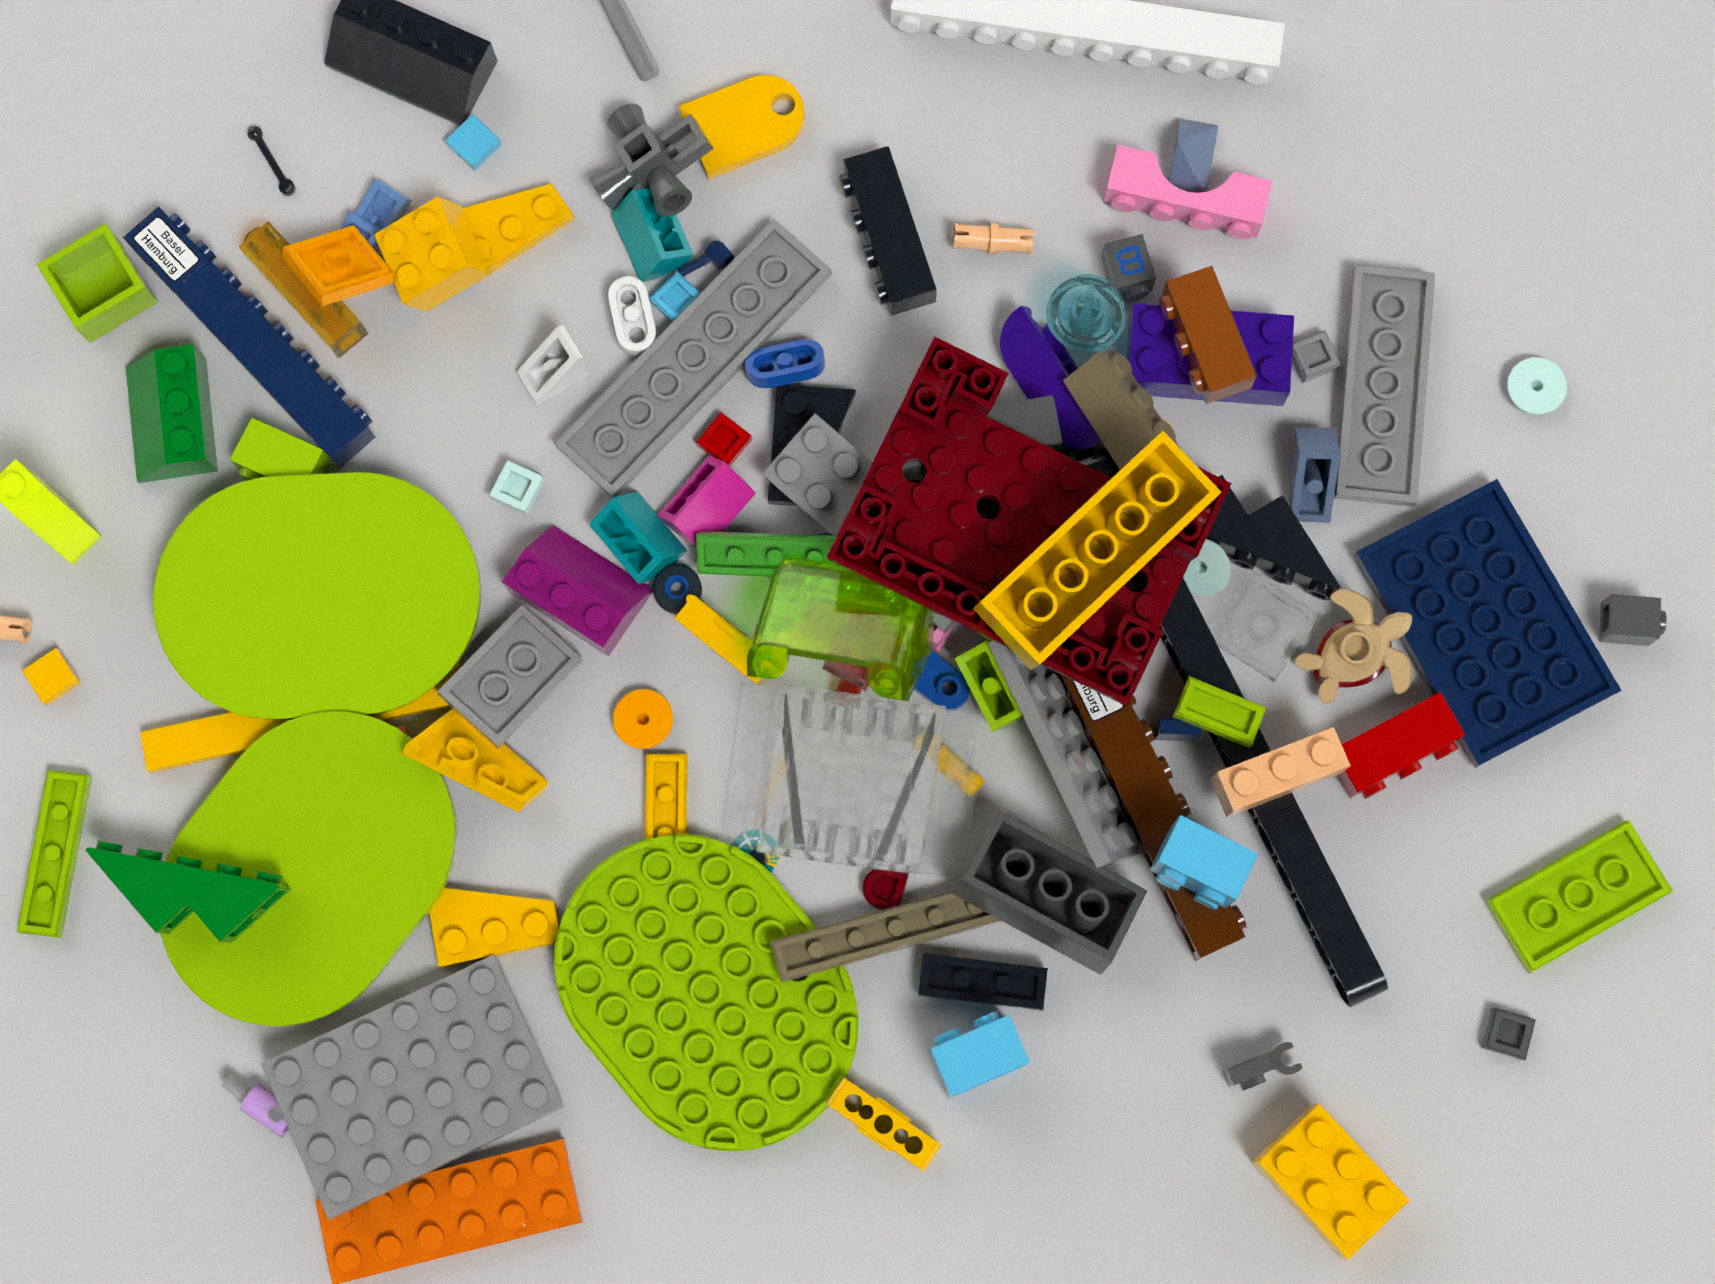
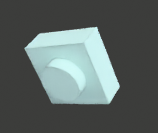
[489,460,545,515]

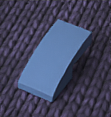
[340,179,412,252]

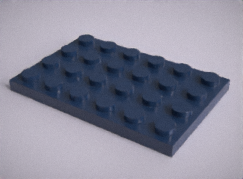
[1353,479,1622,768]

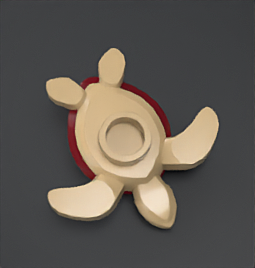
[1294,589,1412,704]

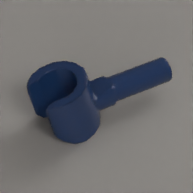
[677,241,734,277]

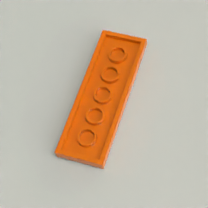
[316,1139,583,1284]

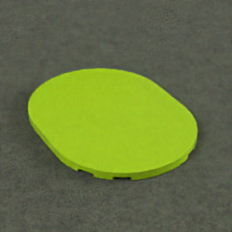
[153,472,481,720]
[160,711,457,1026]
[554,834,859,1151]

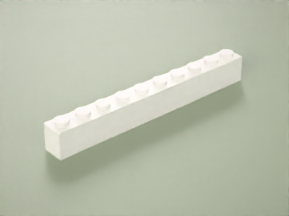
[891,0,1285,84]

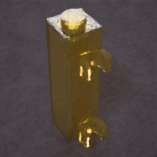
[238,221,369,359]

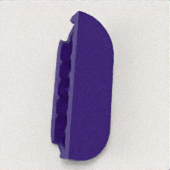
[1000,305,1102,450]

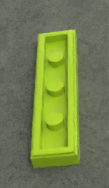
[17,770,92,939]

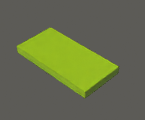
[1484,819,1673,974]

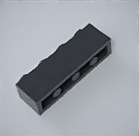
[839,146,937,316]

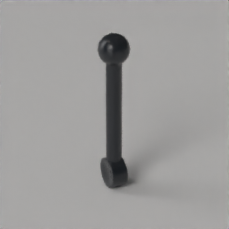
[247,126,296,196]

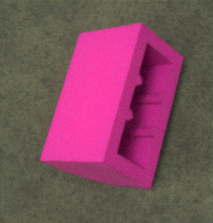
[657,456,756,548]

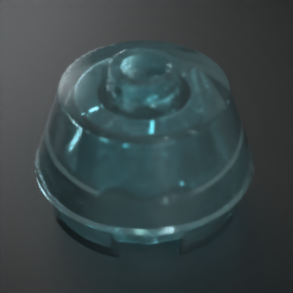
[1046,274,1126,352]

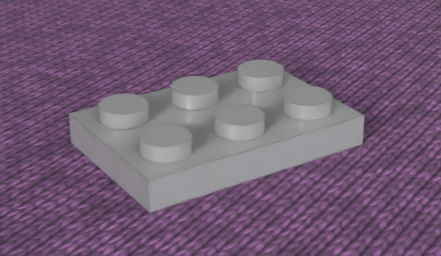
[437,605,582,749]

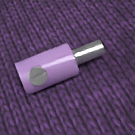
[221,1074,289,1138]

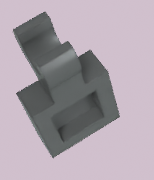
[1223,1042,1303,1091]

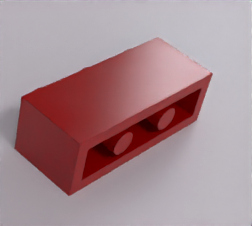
[1337,692,1465,799]

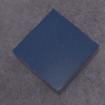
[1156,718,1201,742]

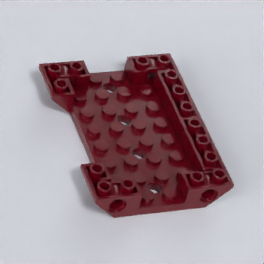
[826,336,1232,706]

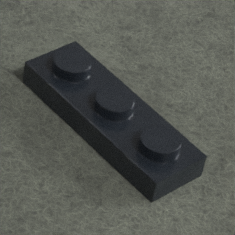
[918,953,1048,1011]

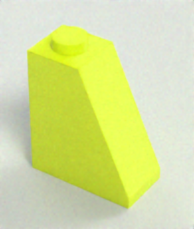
[0,459,102,565]

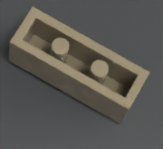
[1063,349,1181,470]

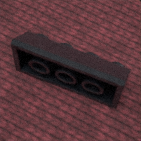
[324,0,498,126]

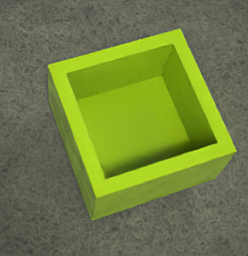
[36,223,158,343]

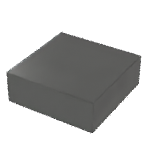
[1482,1007,1536,1061]

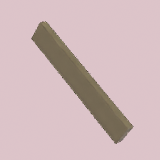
[770,890,1001,983]

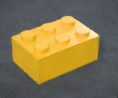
[1251,1104,1410,1260]

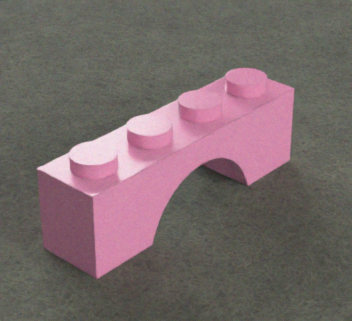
[1104,145,1272,239]

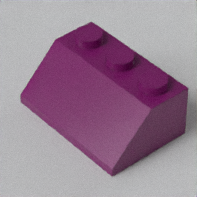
[502,525,653,657]

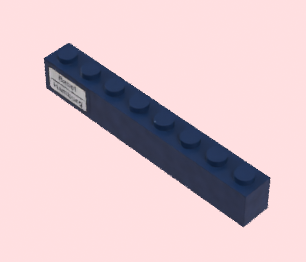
[123,206,376,469]

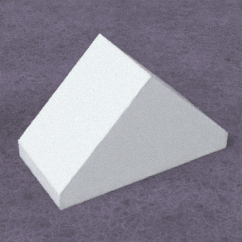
[517,325,590,404]

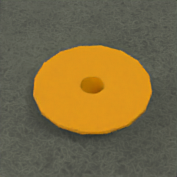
[613,689,673,749]

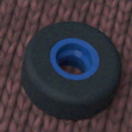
[653,564,702,614]

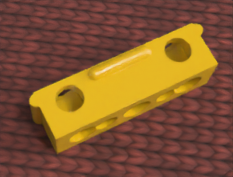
[674,595,780,686]
[826,1077,941,1171]

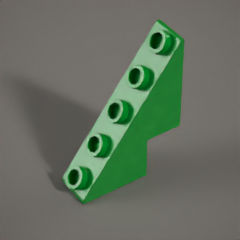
[85,840,291,943]

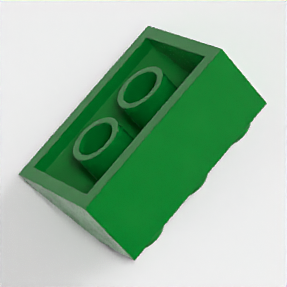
[126,344,218,483]

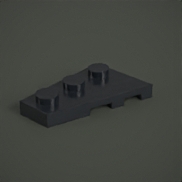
[768,385,856,506]

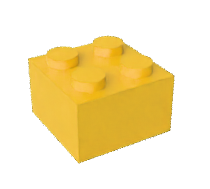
[374,196,490,312]

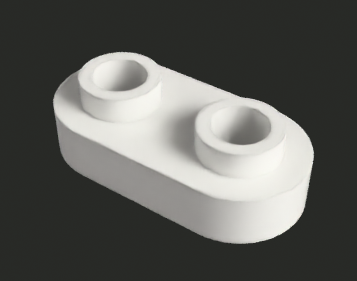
[608,276,657,356]

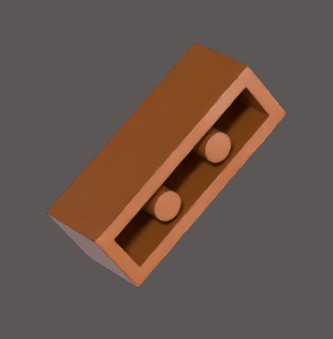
[1159,266,1257,404]

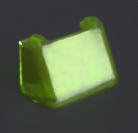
[747,558,934,702]

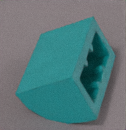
[611,188,694,282]
[589,491,687,585]

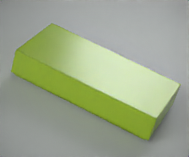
[1172,676,1266,748]

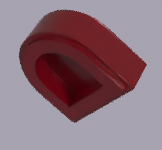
[863,867,909,910]

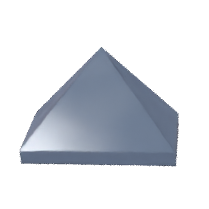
[1169,119,1218,193]

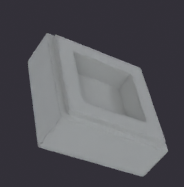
[1292,330,1342,383]

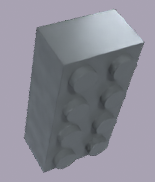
[954,810,1147,975]

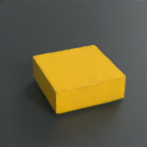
[22,648,81,706]

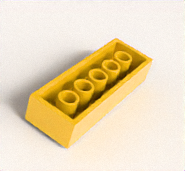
[973,431,1221,670]

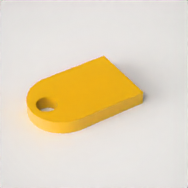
[678,75,805,180]

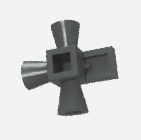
[590,104,714,217]

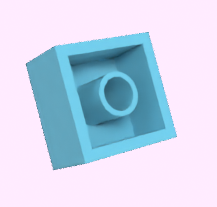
[1150,815,1258,910]
[929,1011,1030,1098]

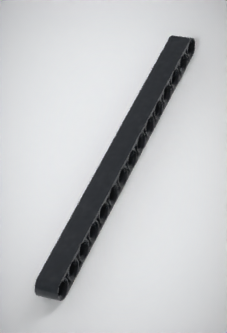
[1077,447,1388,1008]

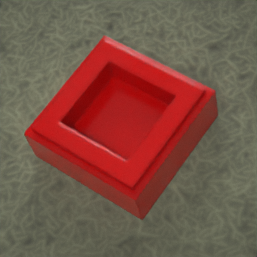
[696,412,753,467]

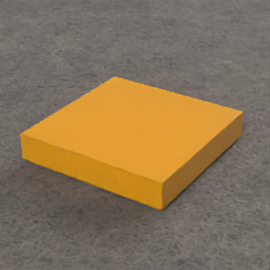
[283,225,394,306]

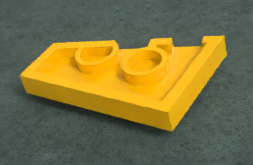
[463,183,575,283]
[402,708,549,813]
[429,888,560,968]

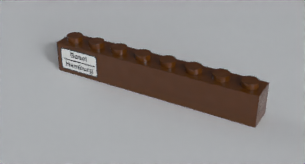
[1054,671,1247,961]

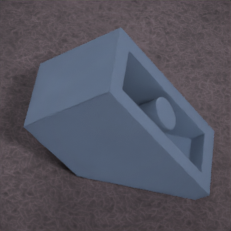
[1289,427,1341,523]

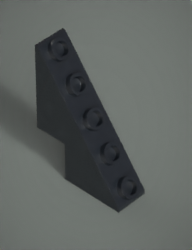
[1206,475,1341,600]

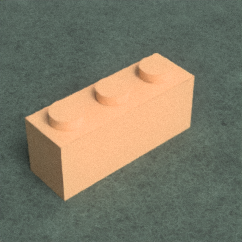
[1210,727,1350,818]

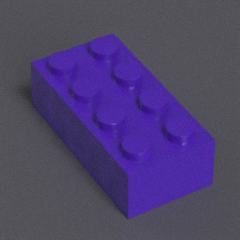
[1127,303,1294,406]

